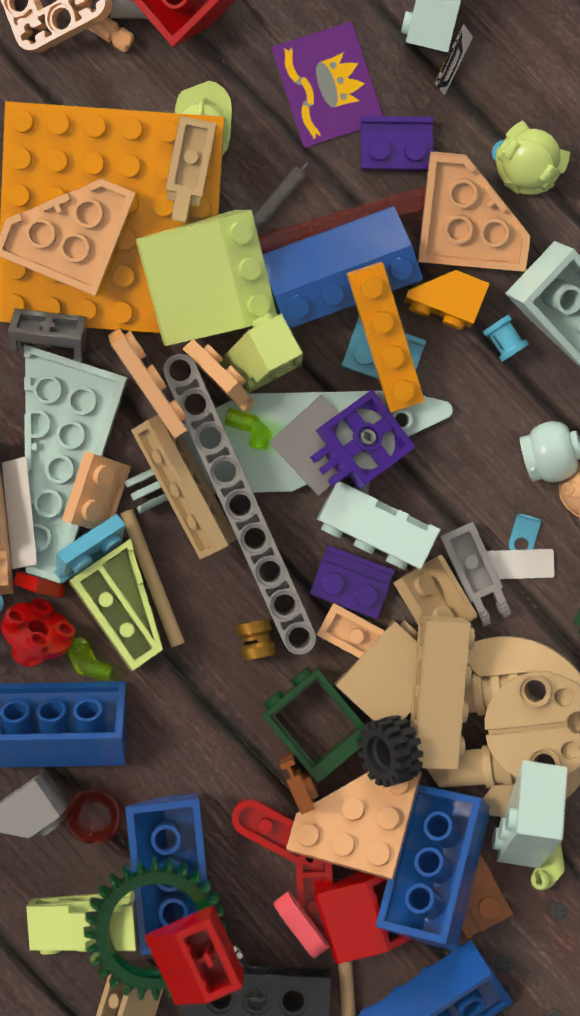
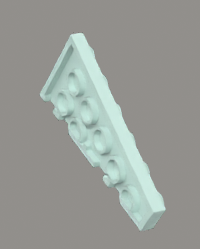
[24,344,128,583]

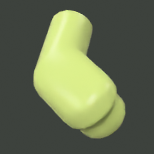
[531,842,565,891]

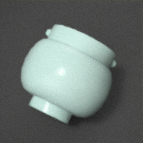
[520,421,580,482]

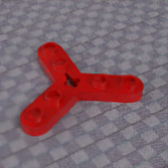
[231,798,333,940]

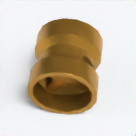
[235,618,277,661]

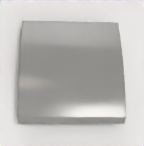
[269,394,339,496]

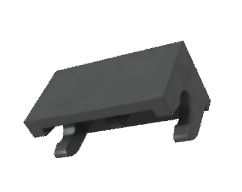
[8,308,87,362]

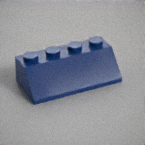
[262,206,423,329]
[0,681,127,768]
[375,785,489,951]
[125,793,207,955]
[359,940,514,1016]

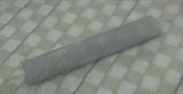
[253,162,308,233]

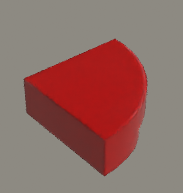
[13,571,66,598]

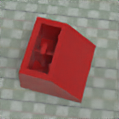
[313,871,412,964]
[144,905,245,1005]

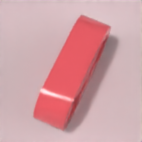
[273,891,330,959]

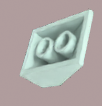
[505,241,580,367]

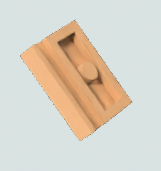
[183,339,255,413]
[62,451,131,529]

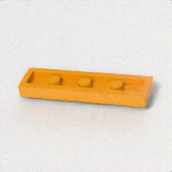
[346,262,425,413]

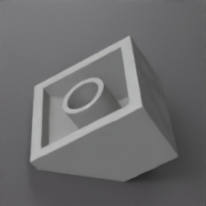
[0,770,70,838]

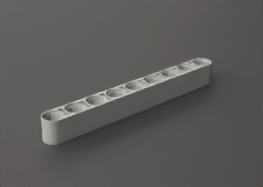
[163,354,316,655]

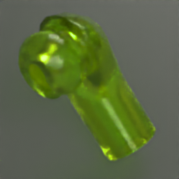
[224,408,272,451]
[68,637,113,682]

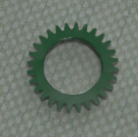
[83,857,227,1001]

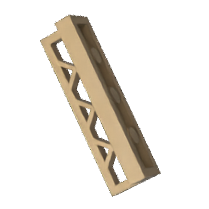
[131,415,237,559]

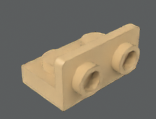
[393,555,477,625]

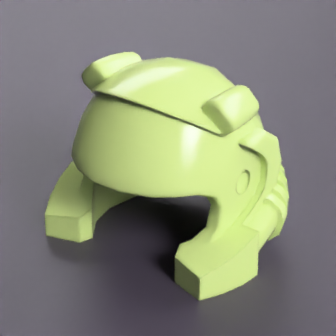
[496,120,570,195]

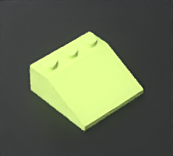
[136,210,277,346]

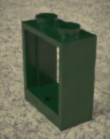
[262,667,365,783]

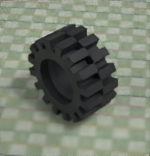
[357,715,423,788]

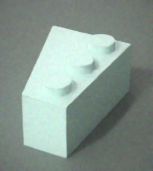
[401,0,461,52]
[316,481,440,570]
[492,760,567,868]

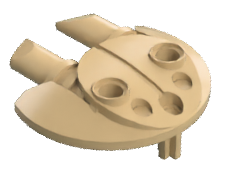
[427,636,580,817]

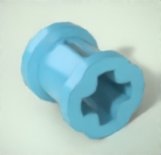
[483,315,529,362]

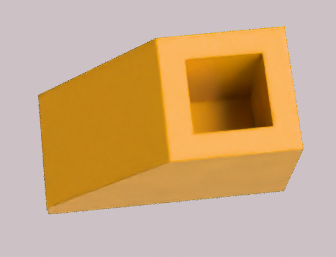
[404,270,490,330]

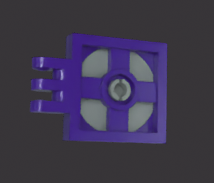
[310,389,415,489]

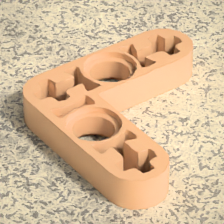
[1,0,113,53]

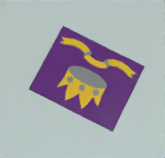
[271,21,383,148]

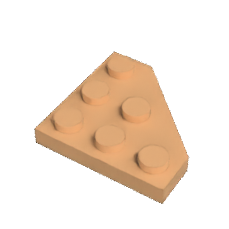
[418,151,531,272]
[0,178,137,296]
[108,328,188,439]
[286,771,422,880]

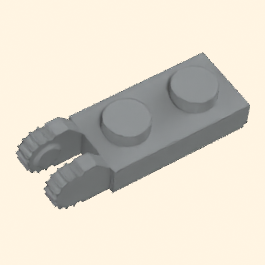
[439,522,511,627]

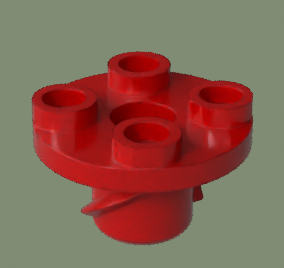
[1,598,76,667]

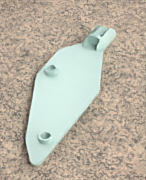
[124,391,453,514]

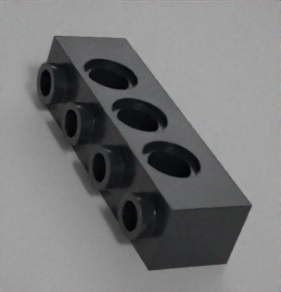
[183,965,331,1016]

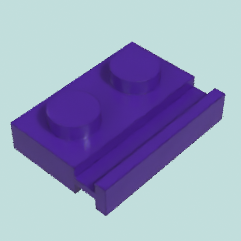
[360,116,433,172]
[309,545,395,619]

